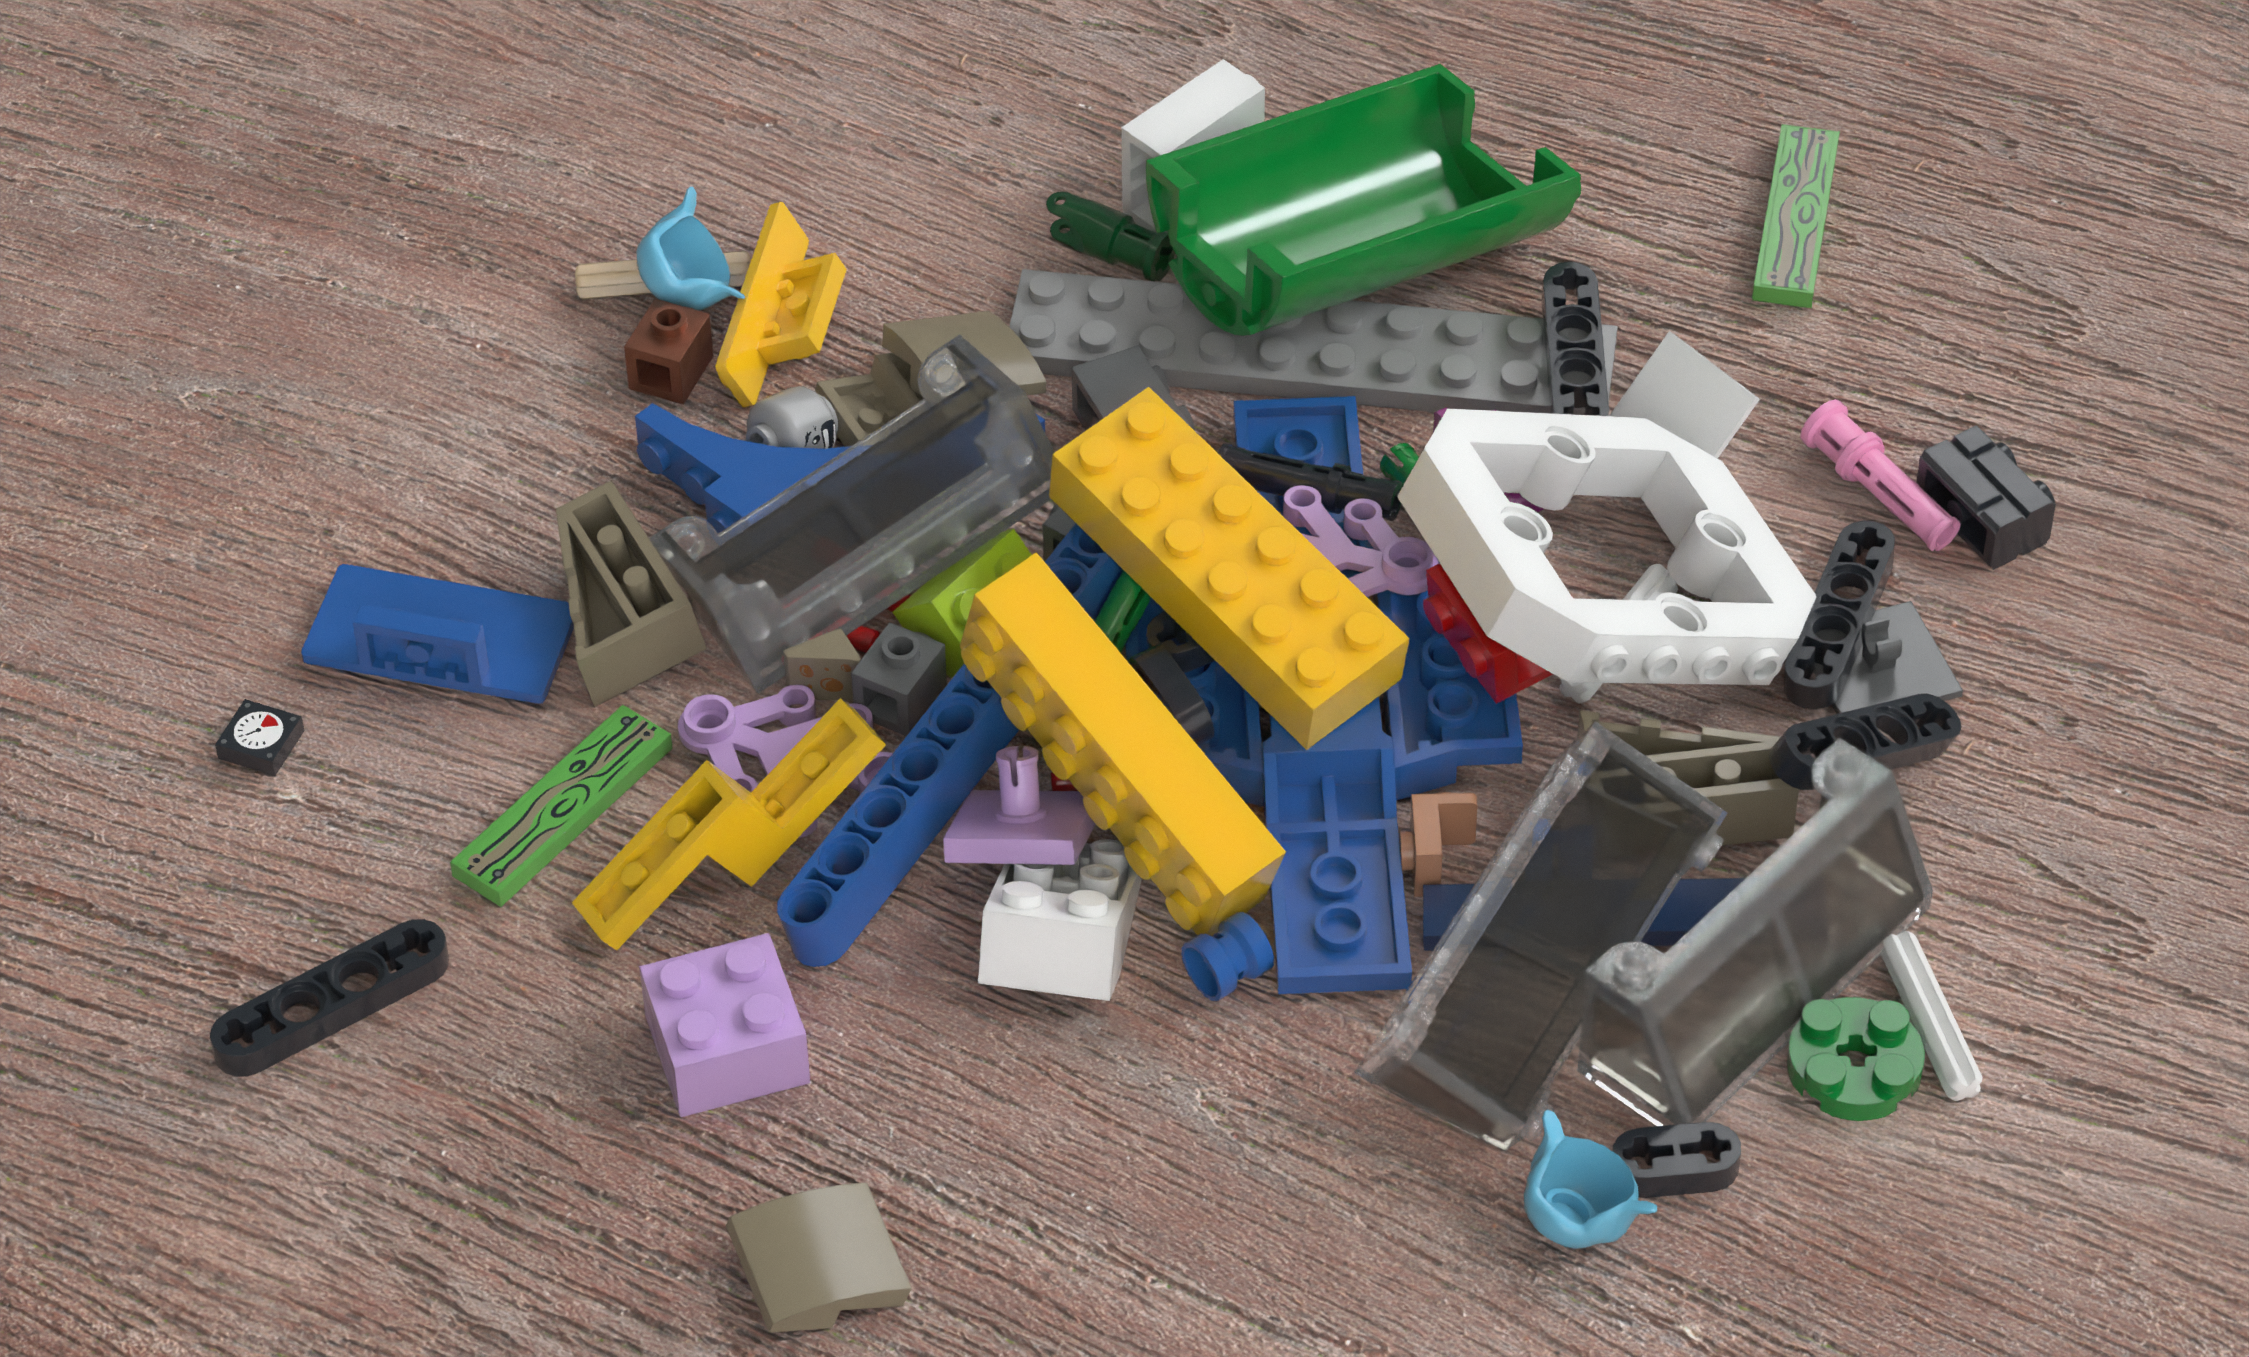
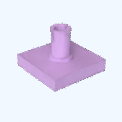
[943,746,1095,865]

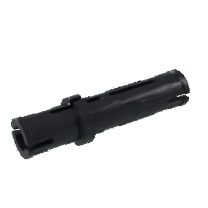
[1218,443,1403,521]

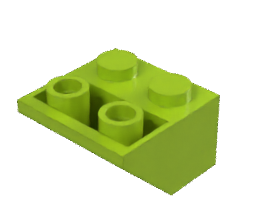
[892,528,1032,678]

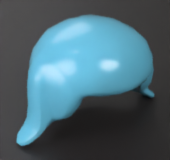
[636,186,745,311]
[1524,1110,1657,1249]

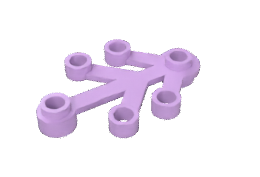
[1283,485,1439,597]
[678,685,893,838]

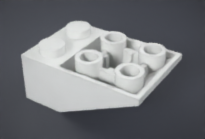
[978,839,1142,1001]

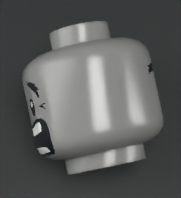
[746,386,838,449]

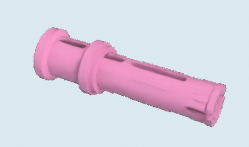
[1800,399,1961,551]

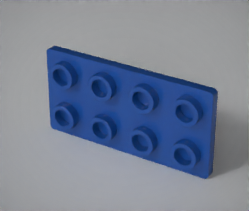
[301,564,574,704]

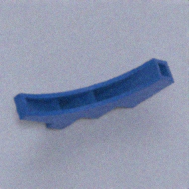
[635,390,1046,563]

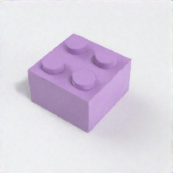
[639,933,810,1118]

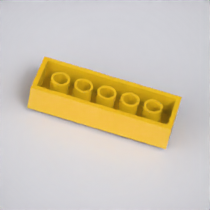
[1049,387,1410,750]
[960,552,1286,936]

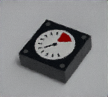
[215,699,305,776]

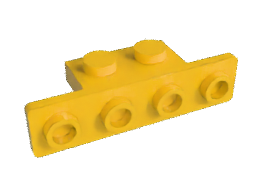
[715,202,847,408]

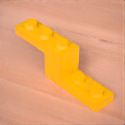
[572,698,886,951]

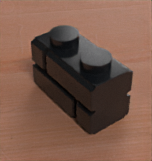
[1916,425,2056,570]

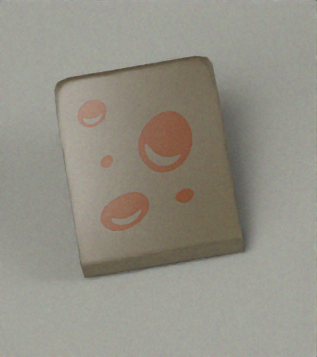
[783,628,861,701]

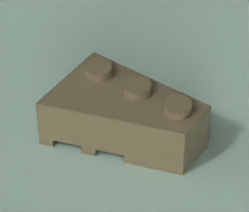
[556,480,707,707]
[1575,710,1799,859]

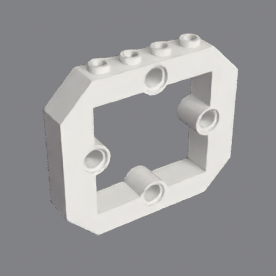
[1397,409,1817,685]

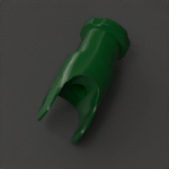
[1046,191,1176,282]

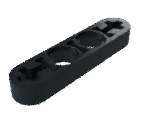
[1542,262,1609,416]
[1784,520,1895,710]
[1769,693,1962,790]
[210,919,449,1077]

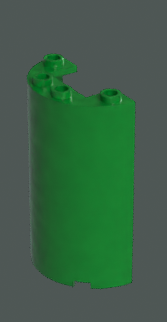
[1146,64,1581,336]

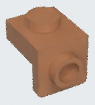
[1399,792,1478,897]

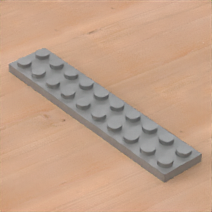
[1009,269,1618,415]

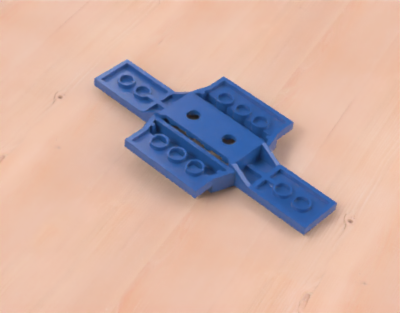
[1125,396,1523,994]

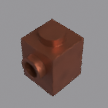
[624,299,714,405]

